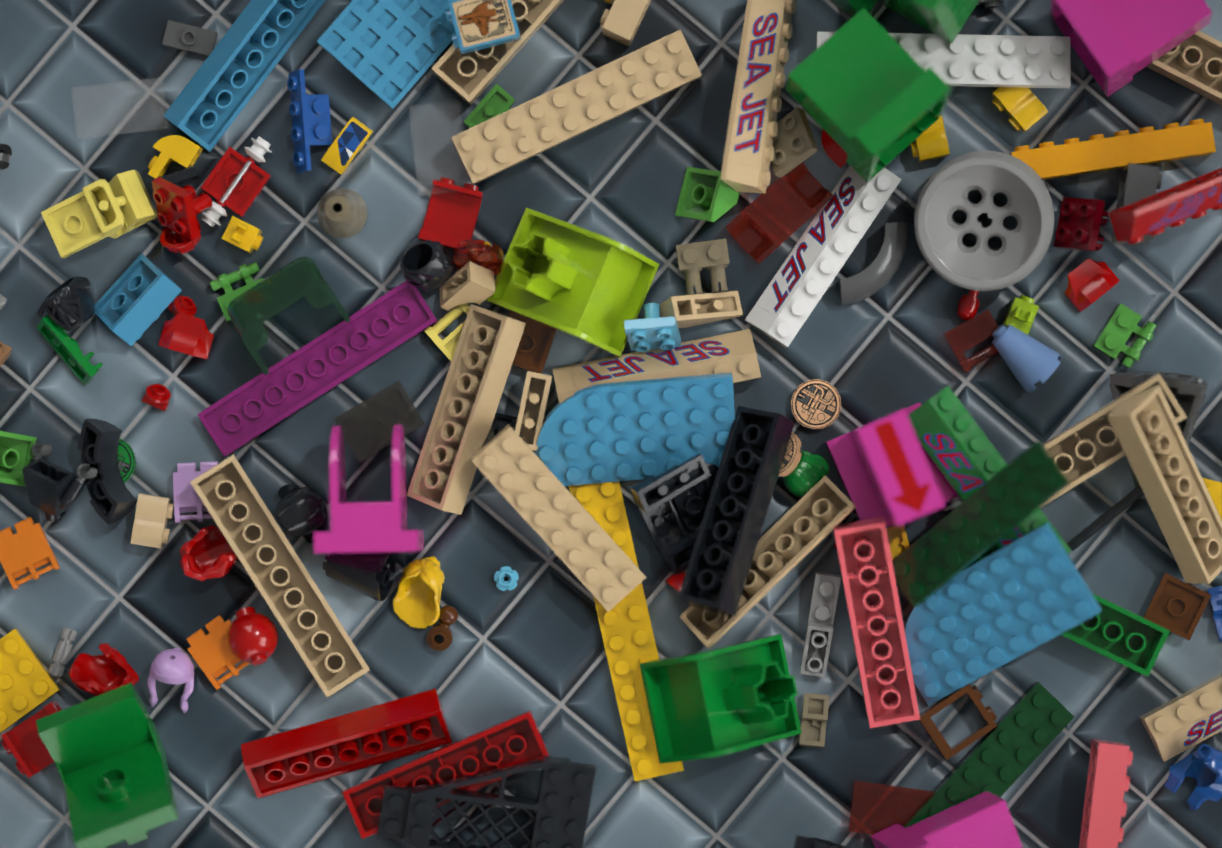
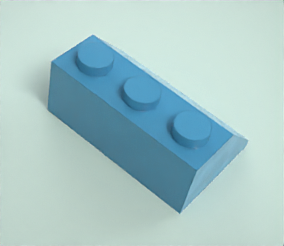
[94,253,182,346]

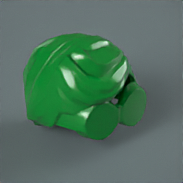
[784,451,830,498]

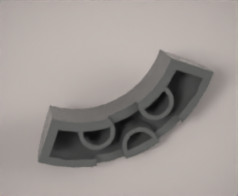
[838,222,909,306]

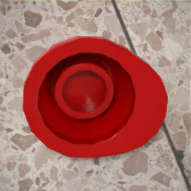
[160,217,201,254]

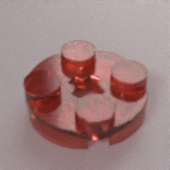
[452,239,504,274]

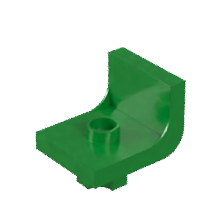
[640,634,802,763]
[36,683,178,848]

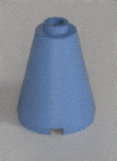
[992,324,1063,393]

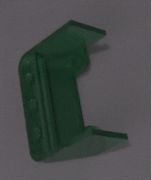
[227,256,351,375]

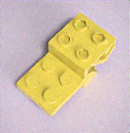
[41,170,158,259]

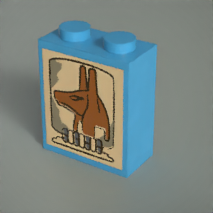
[445,0,521,54]

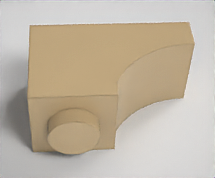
[439,261,495,311]

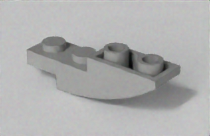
[800,572,841,677]

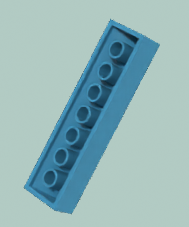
[163,0,325,152]

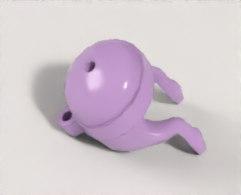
[147,648,194,713]

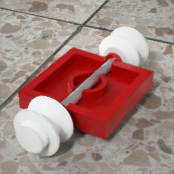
[201,136,272,227]

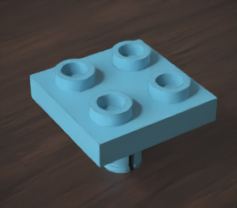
[624,303,681,352]

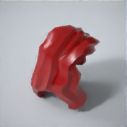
[179,525,239,581]
[68,643,139,697]

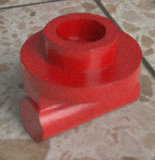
[167,296,197,316]
[142,384,171,412]

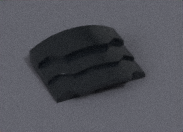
[631,453,718,575]

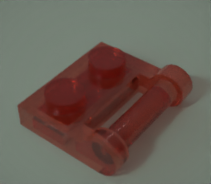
[943,309,999,374]

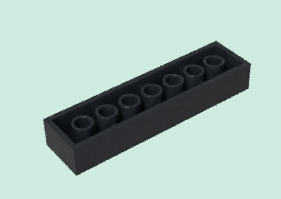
[678,406,795,616]

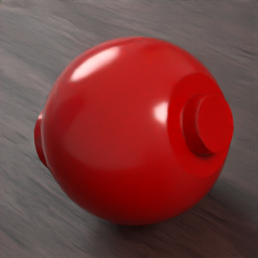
[227,607,278,665]

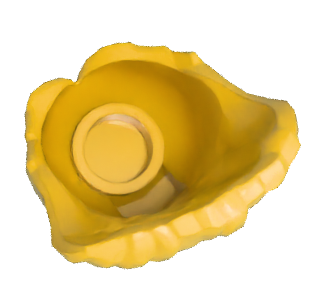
[393,556,445,628]

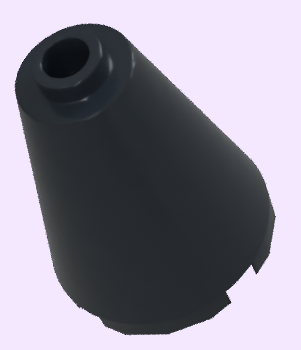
[323,552,396,601]

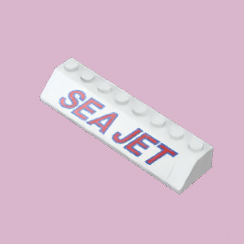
[745,166,901,348]

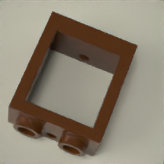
[919,684,997,760]

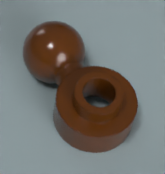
[427,605,458,651]

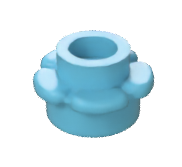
[494,566,519,591]

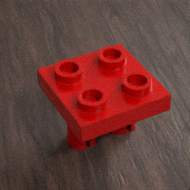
[152,177,212,240]

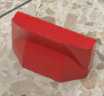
[1064,258,1120,313]
[158,312,215,359]

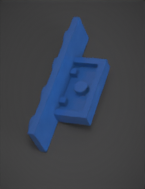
[287,69,332,173]

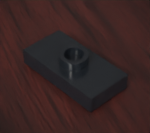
[146,167,199,195]

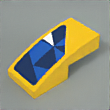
[321,117,373,175]

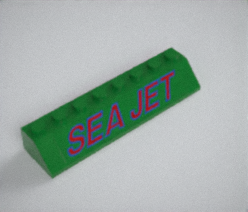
[907,386,1071,554]

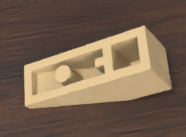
[660,291,743,328]

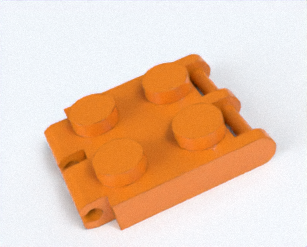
[0,517,60,590]
[187,615,250,690]

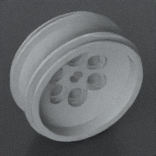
[914,151,1054,291]

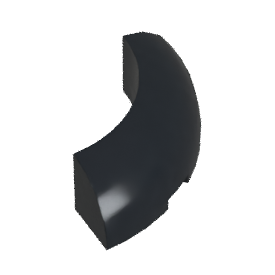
[78,419,137,525]

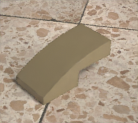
[798,693,830,749]

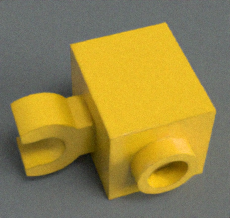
[221,216,264,254]

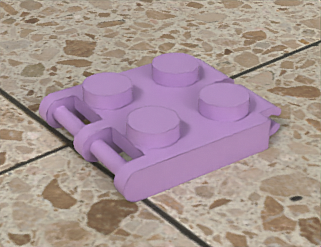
[173,461,219,523]

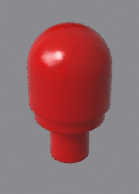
[957,289,980,320]

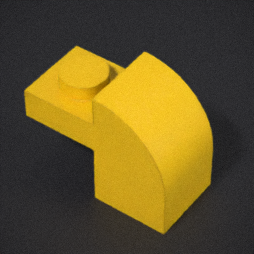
[148,135,203,179]

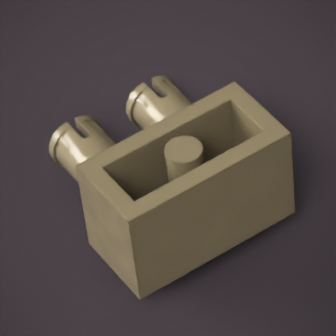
[675,239,730,295]

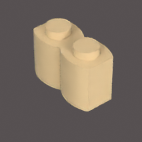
[131,493,174,549]

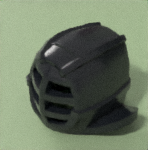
[400,238,458,292]
[37,276,95,331]
[276,484,327,544]

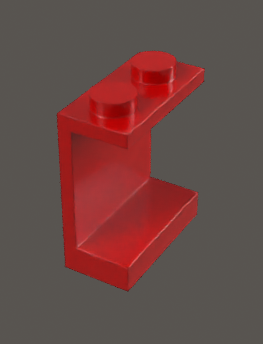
[418,177,483,253]
[1,700,62,778]

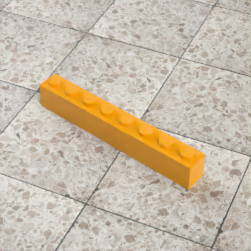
[1009,119,1216,180]

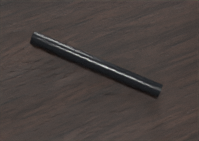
[1067,485,1144,551]

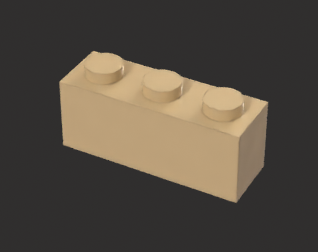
[515,371,552,451]

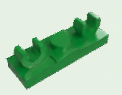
[36,314,103,386]

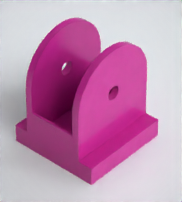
[314,424,424,553]

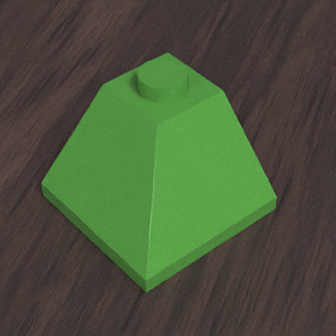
[675,167,740,222]
[0,430,37,487]

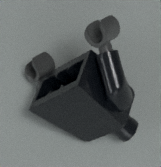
[22,443,97,521]

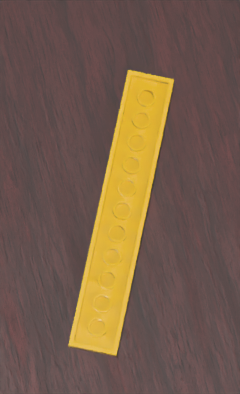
[569,481,684,781]

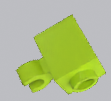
[1003,295,1039,335]

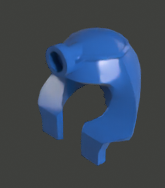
[1164,744,1222,811]

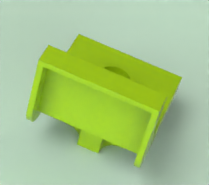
[487,208,660,357]

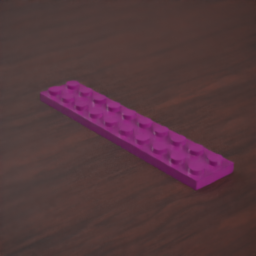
[197,280,438,457]

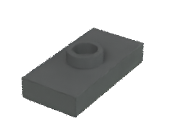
[162,20,218,56]

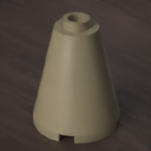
[317,188,367,238]

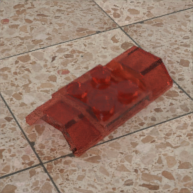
[725,162,834,264]

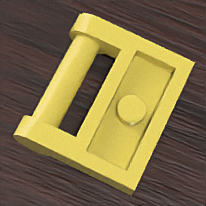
[424,303,470,362]

